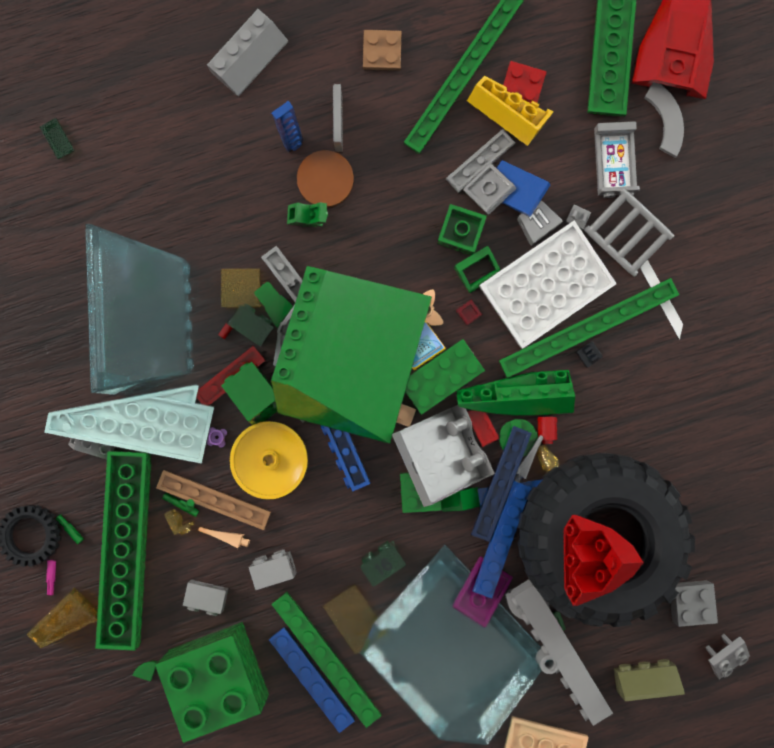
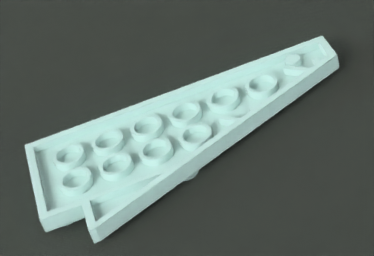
[44,385,214,463]

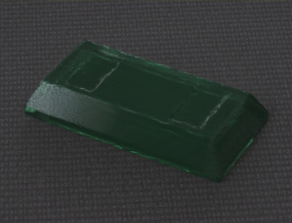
[40,118,75,160]

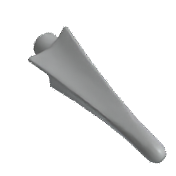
[514,435,543,483]

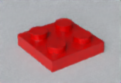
[503,61,547,103]

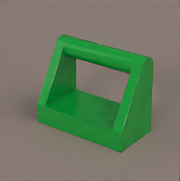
[454,246,501,293]

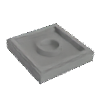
[463,163,517,215]

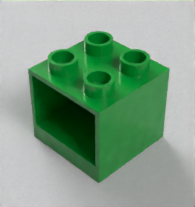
[155,622,269,743]

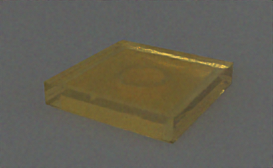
[221,269,260,307]

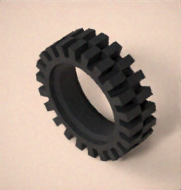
[0,505,62,567]

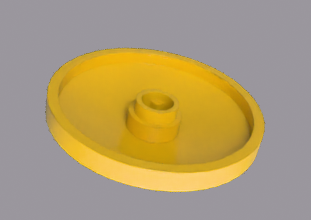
[230,421,308,499]

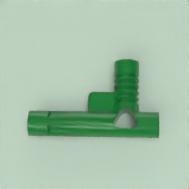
[162,492,199,517]

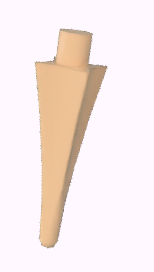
[198,527,250,548]

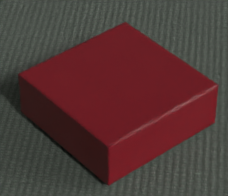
[456,299,483,326]

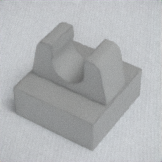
[565,205,591,231]

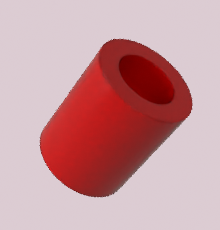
[538,417,557,444]

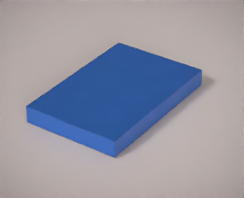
[497,160,550,217]

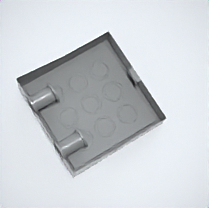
[392,405,495,507]

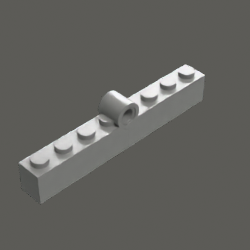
[511,580,613,726]

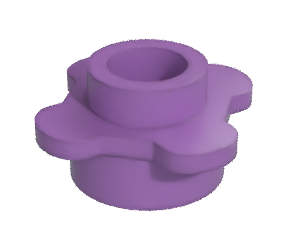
[207,427,227,447]

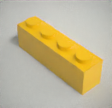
[467,76,553,146]

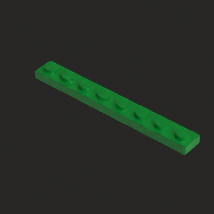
[271,591,382,728]

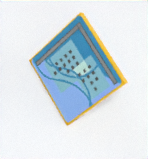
[412,321,446,370]

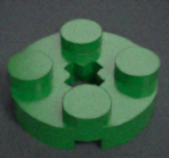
[499,419,538,457]

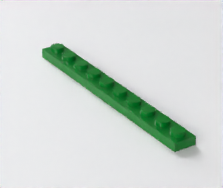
[404,0,524,154]
[499,278,679,378]

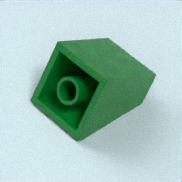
[221,362,277,425]

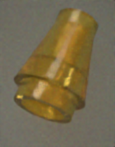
[537,444,560,473]

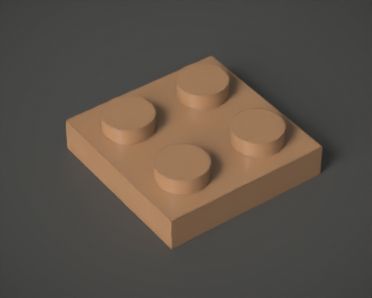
[363,30,401,70]

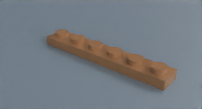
[156,470,271,530]

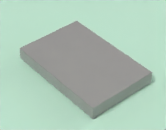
[333,84,343,152]

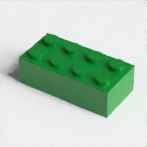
[405,339,485,415]

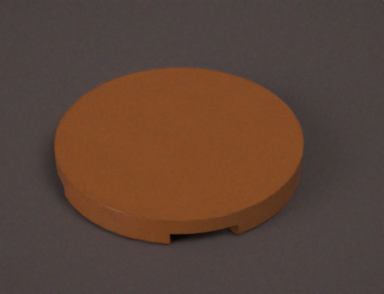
[297,150,354,208]

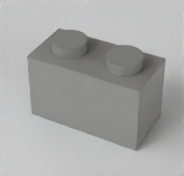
[183,580,229,616]

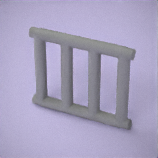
[584,188,675,277]

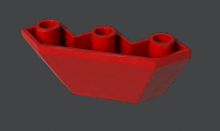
[564,515,643,606]

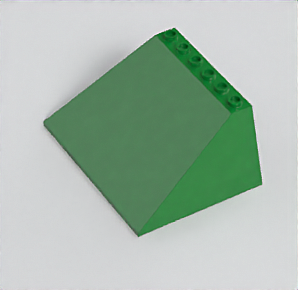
[271,266,432,444]

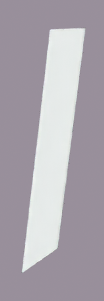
[640,260,683,340]

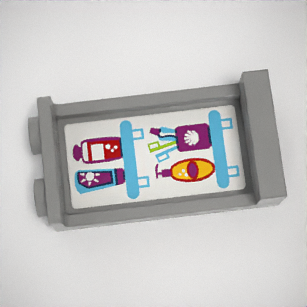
[594,122,640,198]

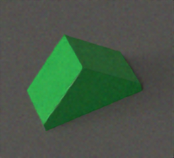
[441,487,480,512]

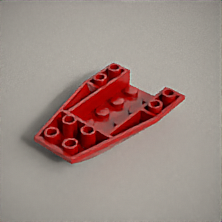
[631,0,714,99]

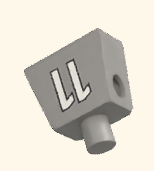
[517,201,563,246]

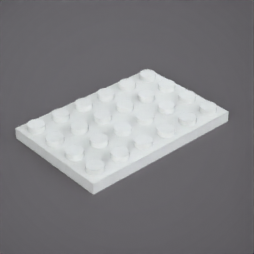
[479,220,616,349]

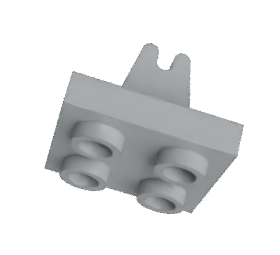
[705,634,750,680]

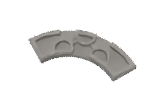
[644,82,684,158]

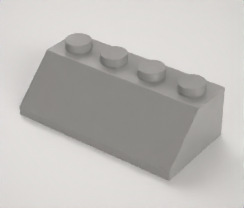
[207,9,288,97]

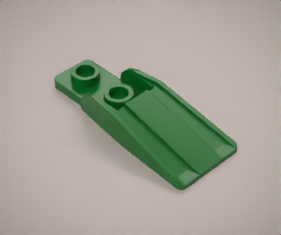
[254,282,293,329]

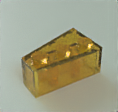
[27,587,98,648]

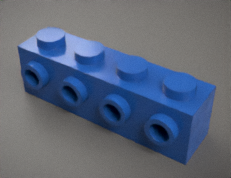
[320,425,371,492]

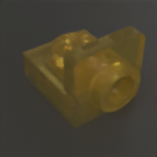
[164,509,194,535]

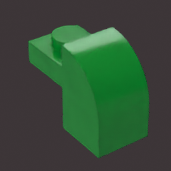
[287,202,328,227]

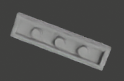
[446,129,515,193]

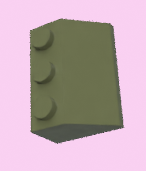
[614,659,685,701]

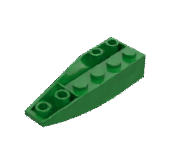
[456,370,575,415]

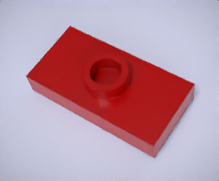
[468,410,500,447]

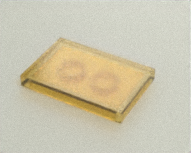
[323,584,387,655]

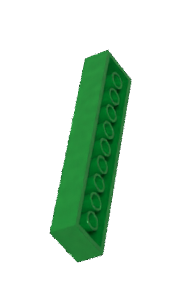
[95,451,152,651]

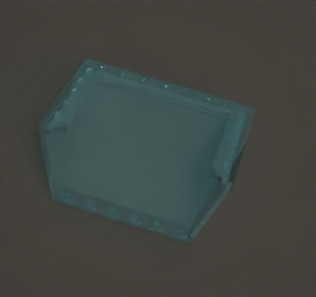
[85,224,194,396]
[360,545,550,745]

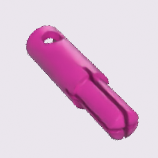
[46,560,56,596]

